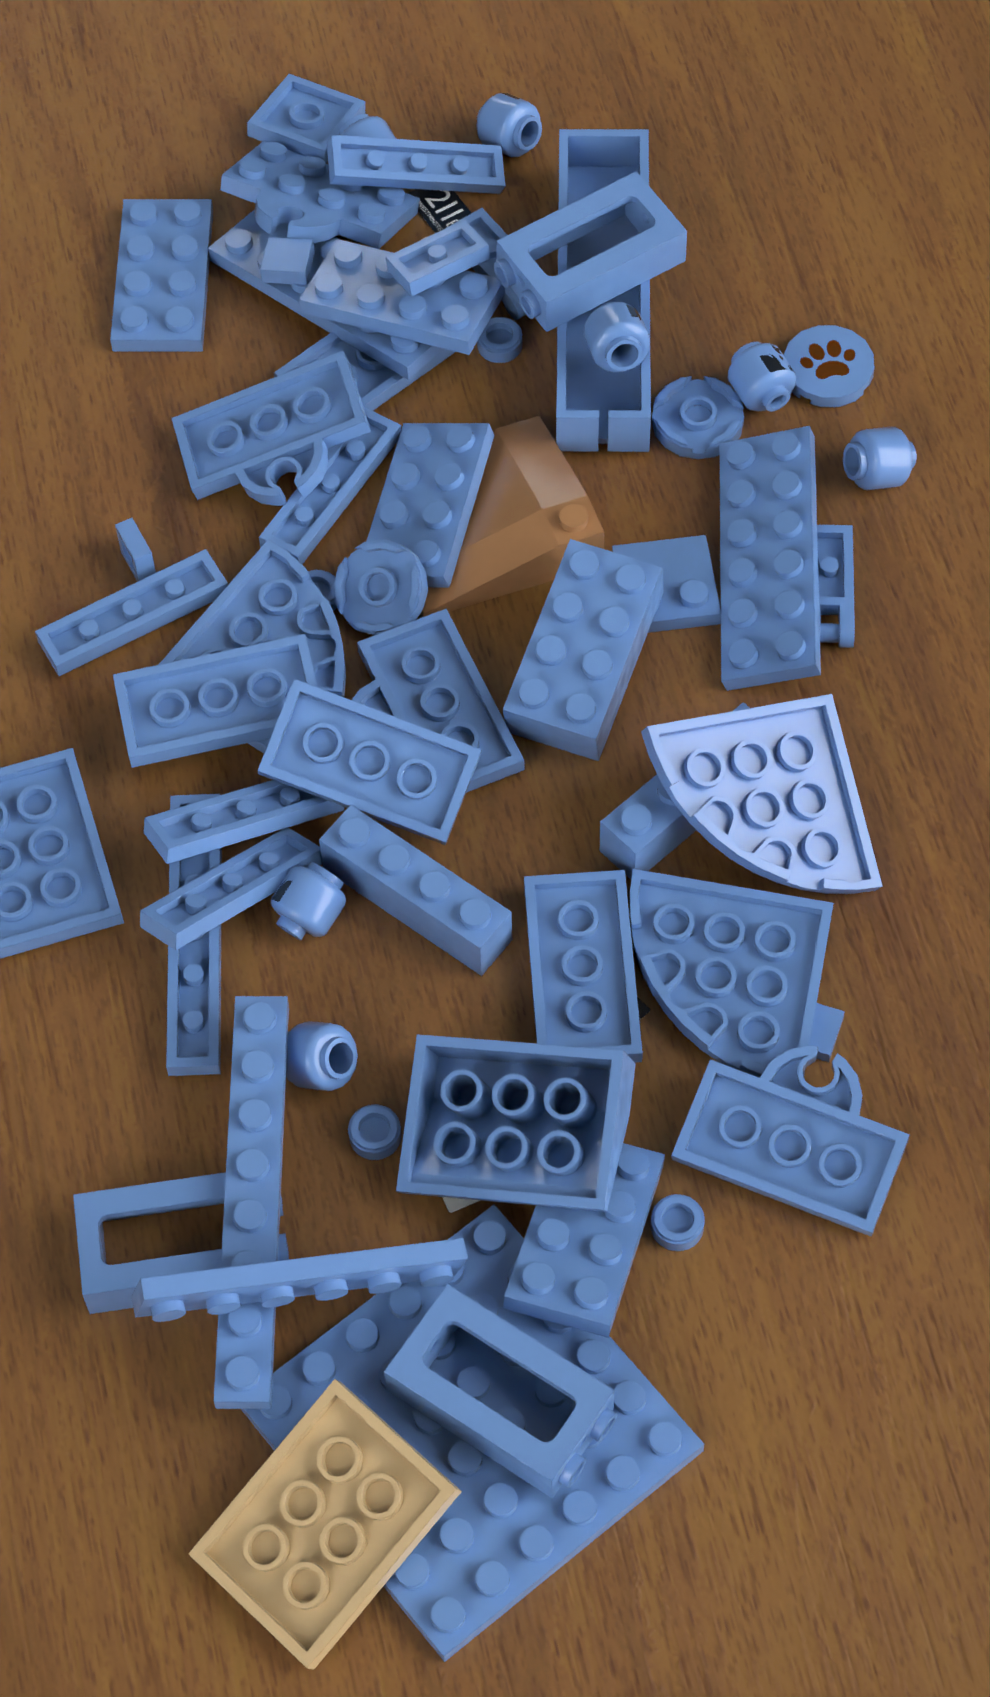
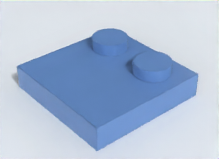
[247,74,366,163]
[612,535,721,633]

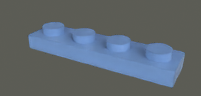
[327,135,506,194]
[259,406,401,564]
[35,549,228,676]
[143,780,345,864]
[140,828,322,950]

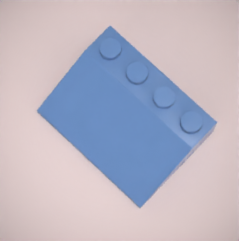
[396,1034,636,1212]

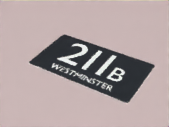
[407,189,471,233]

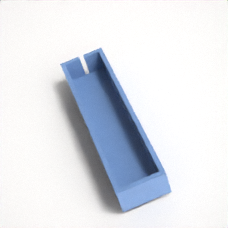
[556,129,651,452]

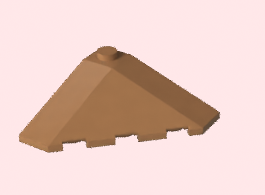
[422,416,604,617]

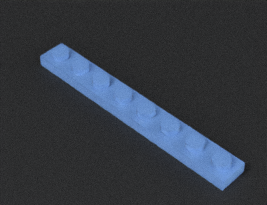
[214,996,289,1409]

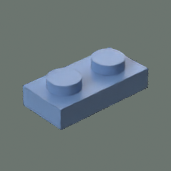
[386,219,490,297]

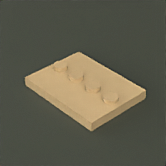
[188,1379,462,1670]

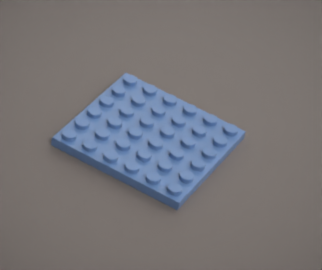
[241,1204,704,1662]

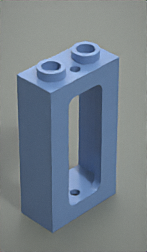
[494,171,687,332]
[73,1172,289,1314]
[384,1284,617,1498]

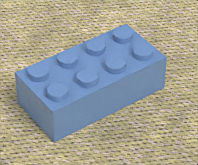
[503,539,664,761]

